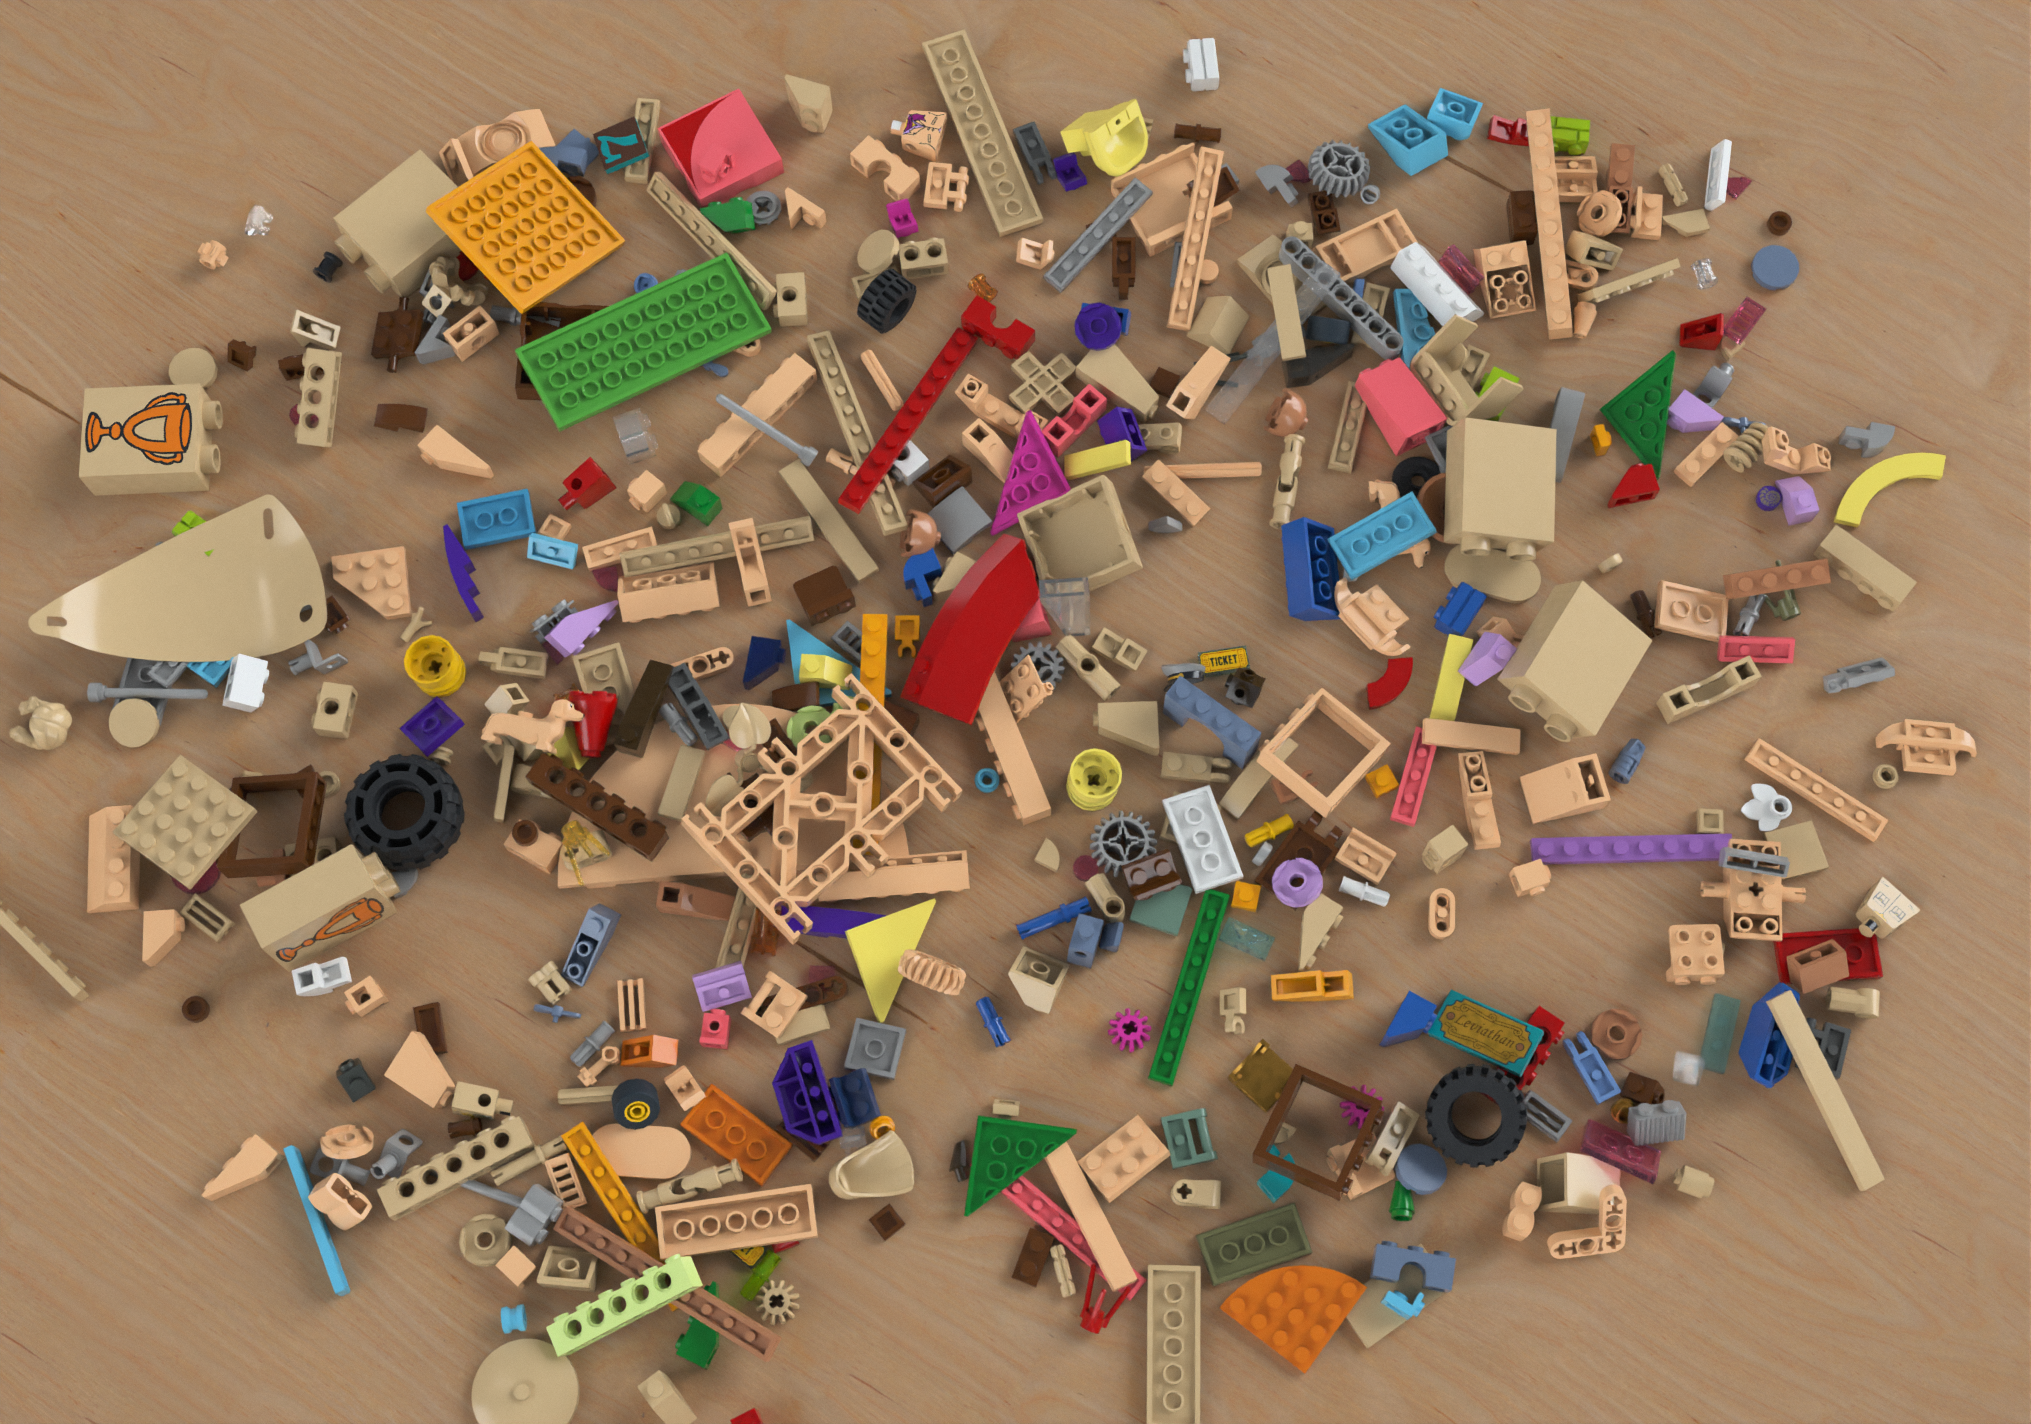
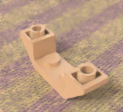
[955,374,1048,439]
[1762,426,1831,474]

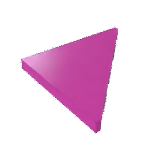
[990,410,1071,536]

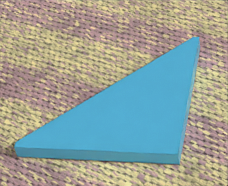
[786,619,892,707]

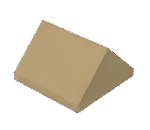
[1187,296,1249,355]
[537,1246,600,1292]

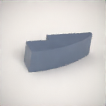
[539,146,588,177]

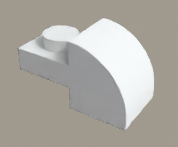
[292,957,352,996]

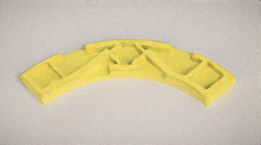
[1834,453,1946,528]

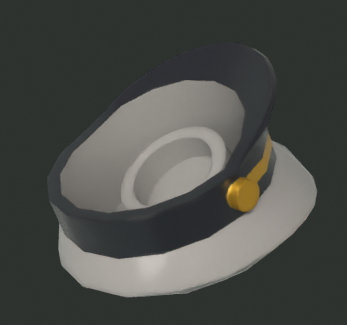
[1161,663,1206,692]

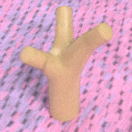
[400,607,432,643]

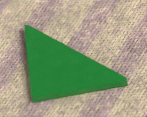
[1599,350,1676,480]
[964,1115,1077,1217]

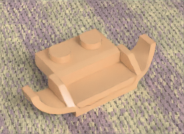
[1334,577,1410,656]
[1876,719,1977,776]

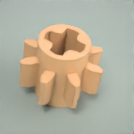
[197,240,229,270]

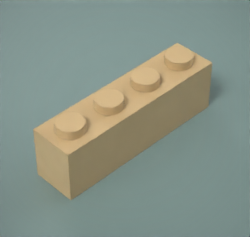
[1813,525,1917,612]

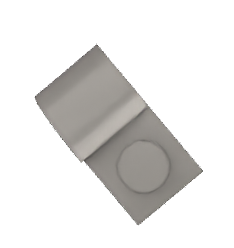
[1255,165,1299,208]
[1838,422,1895,458]

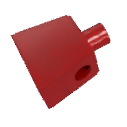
[558,457,617,510]

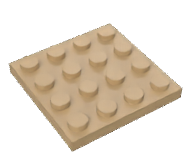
[113,755,257,890]

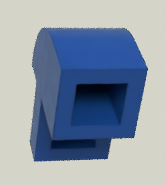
[903,547,942,607]

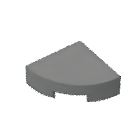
[1148,516,1182,533]
[391,868,418,898]

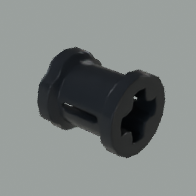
[313,251,343,283]

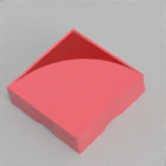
[657,88,784,208]

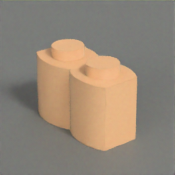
[308,1173,372,1231]
[1502,1182,1542,1242]

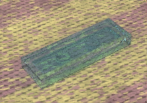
[1697,993,1741,1074]

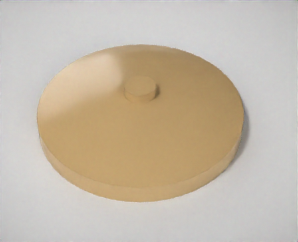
[471,1339,580,1424]

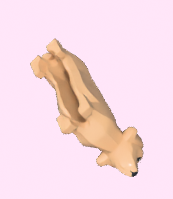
[1368,479,1431,568]
[481,699,585,754]

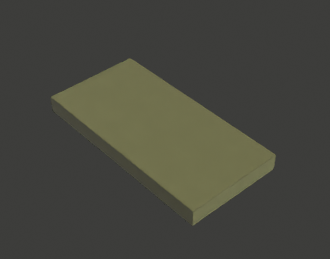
[1196,1203,1313,1287]

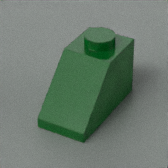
[670,481,723,526]

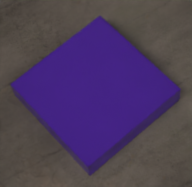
[399,696,465,757]

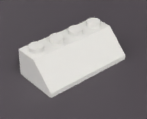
[1390,242,1484,326]

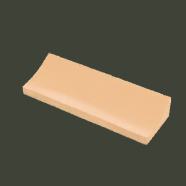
[655,1184,818,1261]

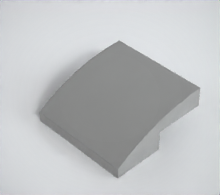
[928,486,992,554]

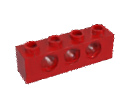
[1481,1006,1565,1106]

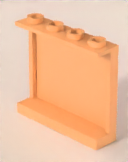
[1111,142,1233,257]

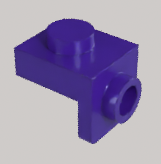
[1053,152,1087,192]

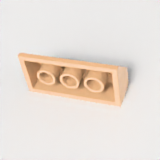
[617,561,720,623]
[87,805,140,913]

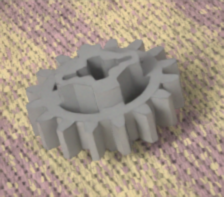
[1011,641,1064,690]

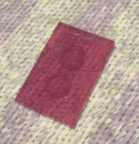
[1580,1119,1661,1184]

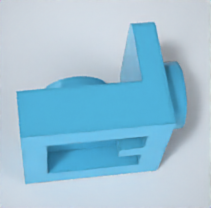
[1380,1290,1425,1320]

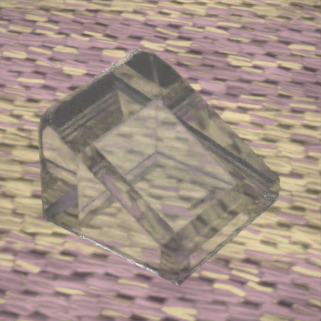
[1673,1051,1706,1086]

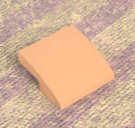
[1555,156,1598,202]

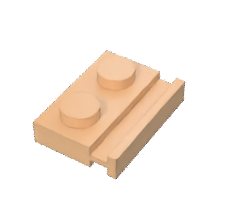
[1334,827,1397,885]

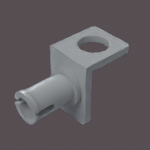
[419,269,455,325]
[1692,363,1734,408]
[288,640,348,675]
[370,1129,423,1179]
[309,1148,370,1186]

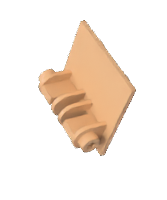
[999,655,1054,724]

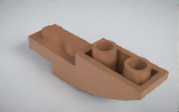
[1605,143,1635,234]

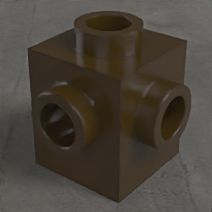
[1225,667,1266,708]

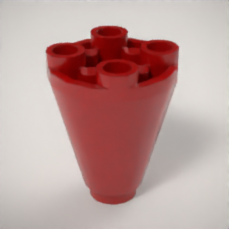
[568,691,618,758]

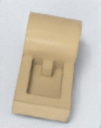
[1138,423,1182,454]

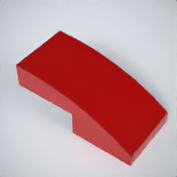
[1487,115,1529,146]

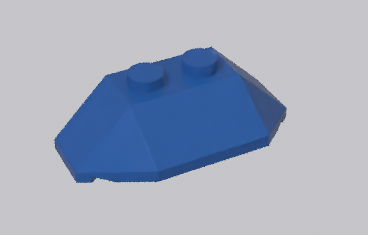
[1738,983,1800,1088]

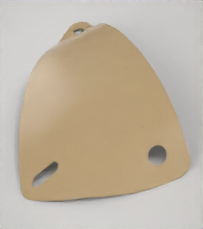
[28,495,327,662]

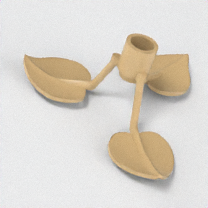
[705,702,813,817]

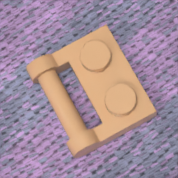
[741,970,808,1039]

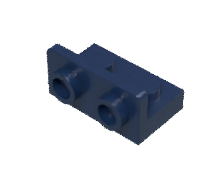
[829,1068,881,1128]

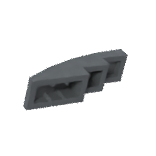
[668,662,730,750]

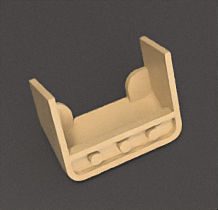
[1410,314,1524,426]

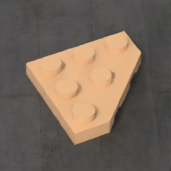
[331,546,412,620]

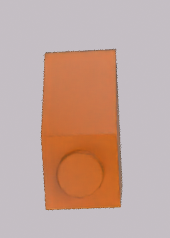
[620,1035,678,1068]

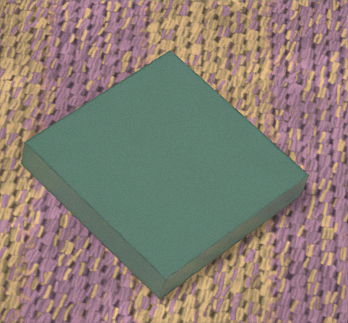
[1129,884,1193,936]

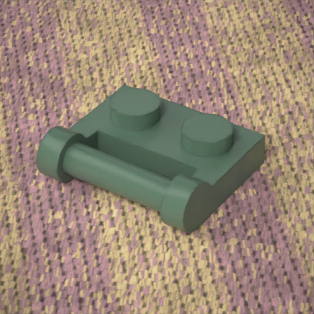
[1160,1108,1218,1170]

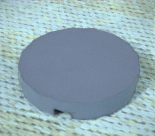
[1751,245,1799,290]
[1395,1144,1447,1195]

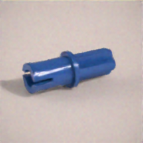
[976,997,1011,1048]

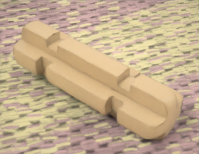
[1658,163,1688,207]
[1050,1245,1076,1297]

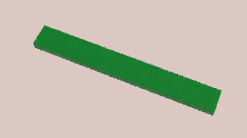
[1148,889,1230,1087]

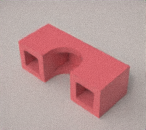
[1042,384,1107,458]

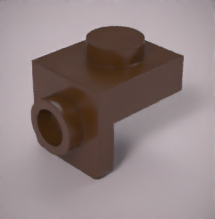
[325,595,350,634]
[1620,1072,1665,1105]

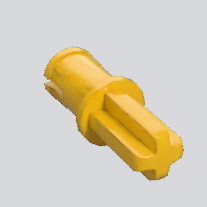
[1244,814,1294,847]

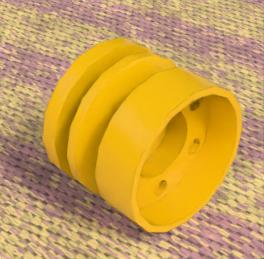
[404,635,466,698]

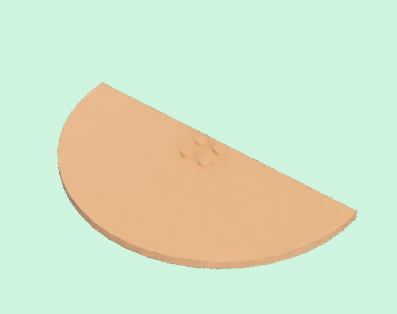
[558,704,909,889]

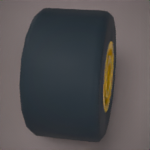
[1306,316,1351,345]
[611,1078,660,1130]

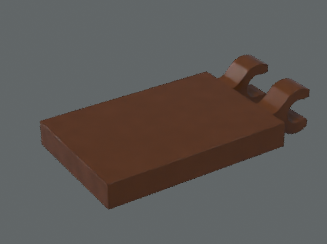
[1255,811,1344,911]

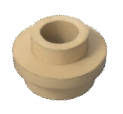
[1873,764,1899,789]

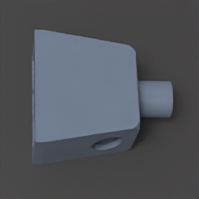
[1067,913,1104,969]

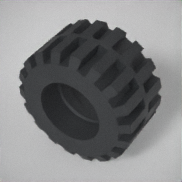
[857,269,917,334]

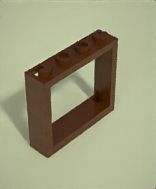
[216,772,327,878]
[1253,1064,1385,1201]

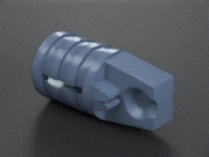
[1608,738,1646,784]

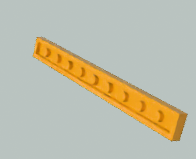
[853,614,888,855]

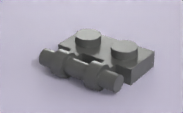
[1795,1018,1851,1080]

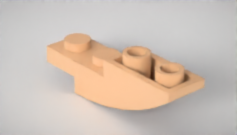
[1458,751,1501,850]

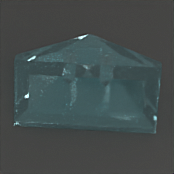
[1219,917,1275,961]

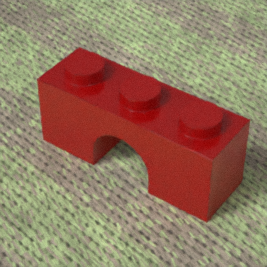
[961,295,1035,360]

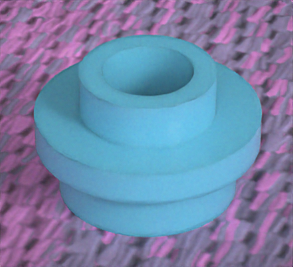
[975,768,999,793]

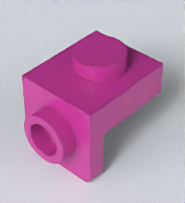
[886,198,919,238]

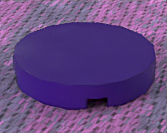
[1074,302,1122,351]

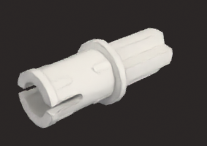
[1339,876,1390,907]

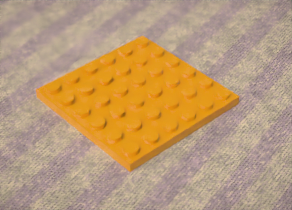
[426,141,625,314]

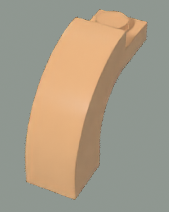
[729,518,772,607]

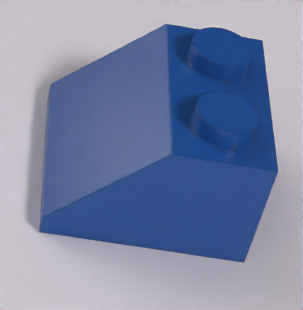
[1379,991,1437,1047]

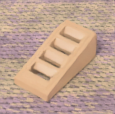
[544,1153,588,1209]

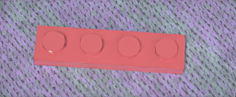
[1390,726,1437,827]

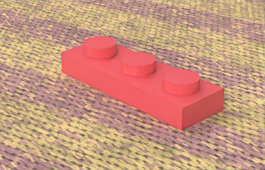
[1717,635,1795,663]

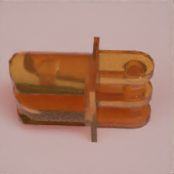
[750,907,781,956]

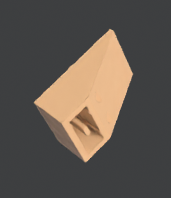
[1473,240,1536,319]
[1519,753,1611,824]

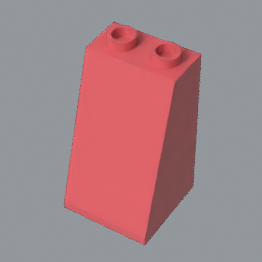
[1355,357,1447,456]

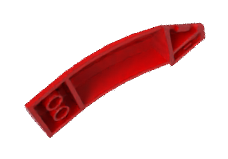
[900,533,1043,725]

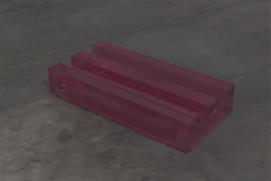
[1438,244,1484,295]

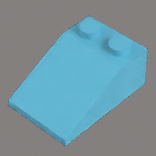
[1368,104,1448,176]

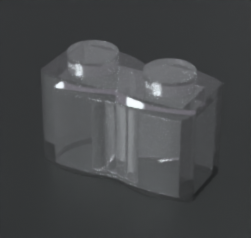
[613,408,658,465]

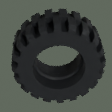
[1425,1064,1528,1168]

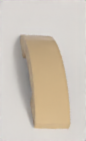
[1219,736,1299,820]

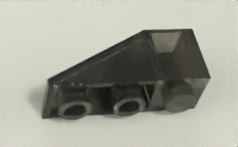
[1282,343,1354,388]

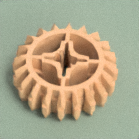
[898,949,966,995]

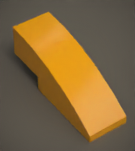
[1271,970,1354,1002]

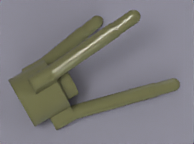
[1765,560,1801,621]

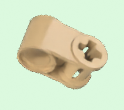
[510,764,559,798]
[560,830,612,871]
[1170,1179,1221,1209]

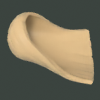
[829,1130,914,1200]

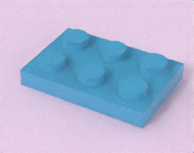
[457,489,537,550]

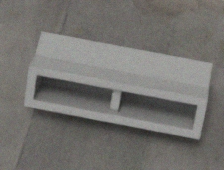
[1718,847,1790,878]

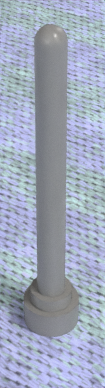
[716,394,818,467]
[87,683,208,702]

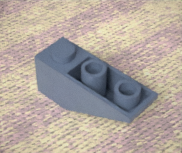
[561,903,622,987]

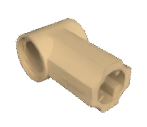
[1085,873,1125,923]
[1826,987,1880,1019]

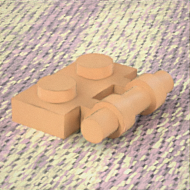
[924,162,969,212]

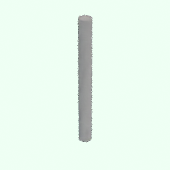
[429,1172,523,1208]

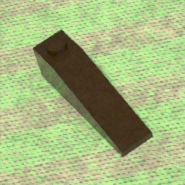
[613,660,674,758]

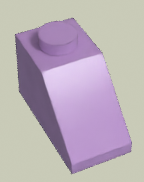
[1667,389,1724,433]
[1775,476,1819,526]
[1458,632,1517,686]

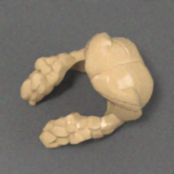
[9,696,72,750]

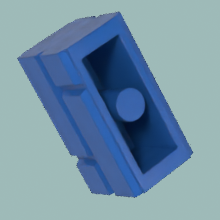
[1434,582,1487,637]

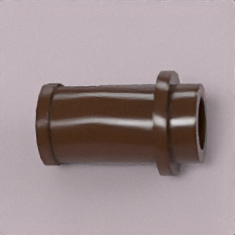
[448,1116,483,1139]

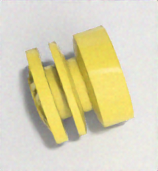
[1066,748,1122,811]

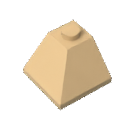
[1008,946,1070,1014]

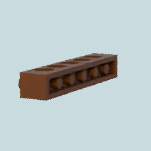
[525,753,669,862]

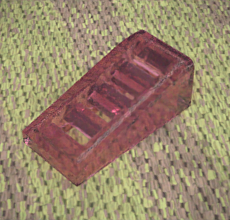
[1723,296,1766,345]

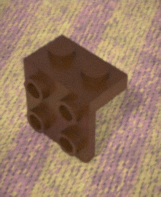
[793,566,856,626]

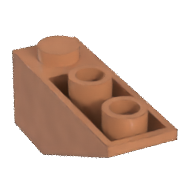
[656,881,736,922]

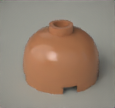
[1264,388,1308,437]
[899,510,941,558]

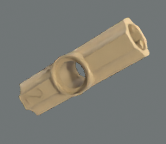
[1055,634,1121,701]

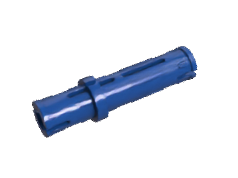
[1016,896,1092,940]

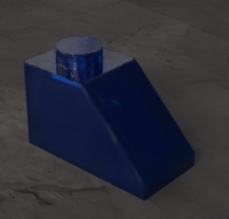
[743,636,786,690]

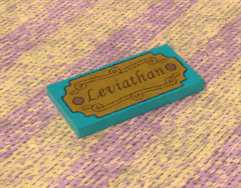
[1428,990,1544,1077]

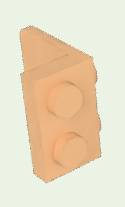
[1666,924,1725,985]
[1326,1132,1395,1201]

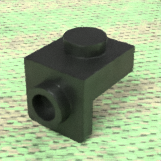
[336,1058,376,1103]

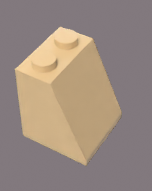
[1537,1153,1621,1215]

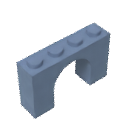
[1163,676,1261,770]

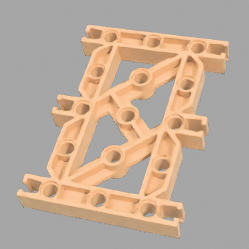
[681,673,962,945]

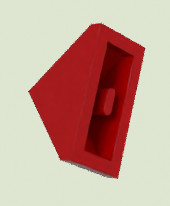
[1679,313,1724,351]

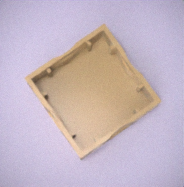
[1017,475,1143,607]

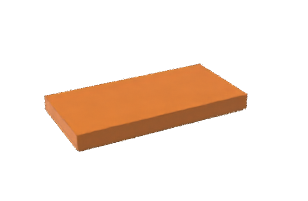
[680,1083,793,1187]

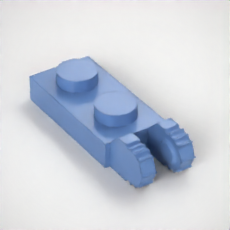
[1563,1031,1621,1105]

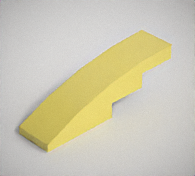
[1429,634,1473,721]

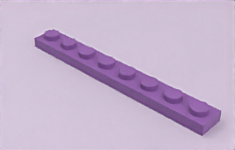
[1530,834,1732,865]

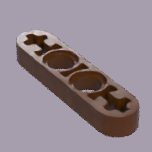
[755,976,849,1017]

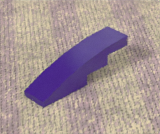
[443,524,484,622]
[780,906,886,939]

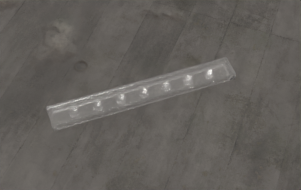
[1205,260,1341,425]

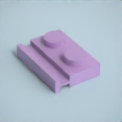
[692,961,752,1012]

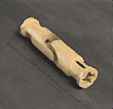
[1269,434,1305,530]
[637,1158,743,1214]

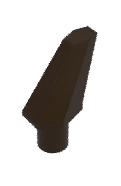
[949,1140,968,1183]

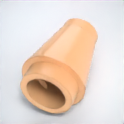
[1573,302,1597,339]

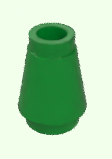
[1389,1181,1415,1222]

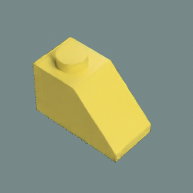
[799,654,852,690]

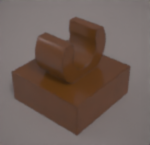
[227,339,257,371]

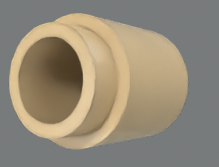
[1673,1165,1714,1198]

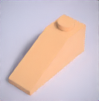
[418,425,494,479]

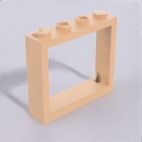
[1257,688,1391,818]

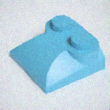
[1427,88,1483,140]

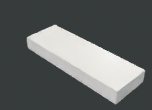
[1704,139,1732,211]

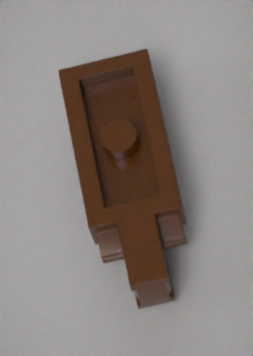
[1112,237,1136,300]

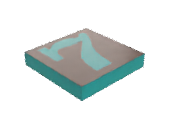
[593,116,649,174]

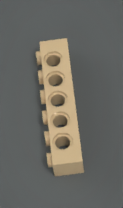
[377,1116,536,1221]

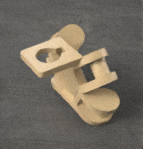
[422,256,489,317]

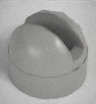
[1361,184,1380,204]

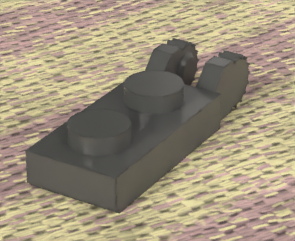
[1013,122,1057,185]

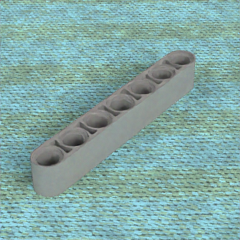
[1279,236,1404,360]

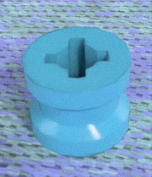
[501,1304,527,1334]

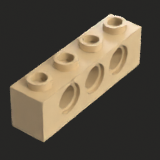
[295,348,342,447]

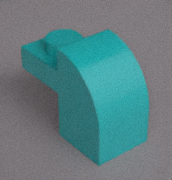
[1256,1144,1295,1204]

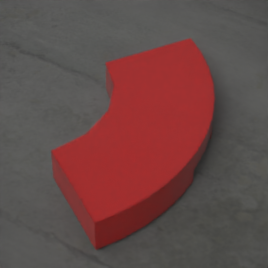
[1366,657,1413,710]

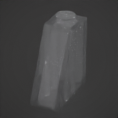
[1039,577,1090,636]

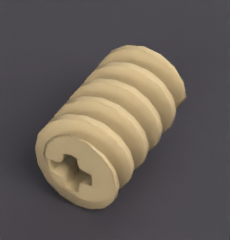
[1723,422,1769,473]

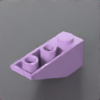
[544,600,619,658]

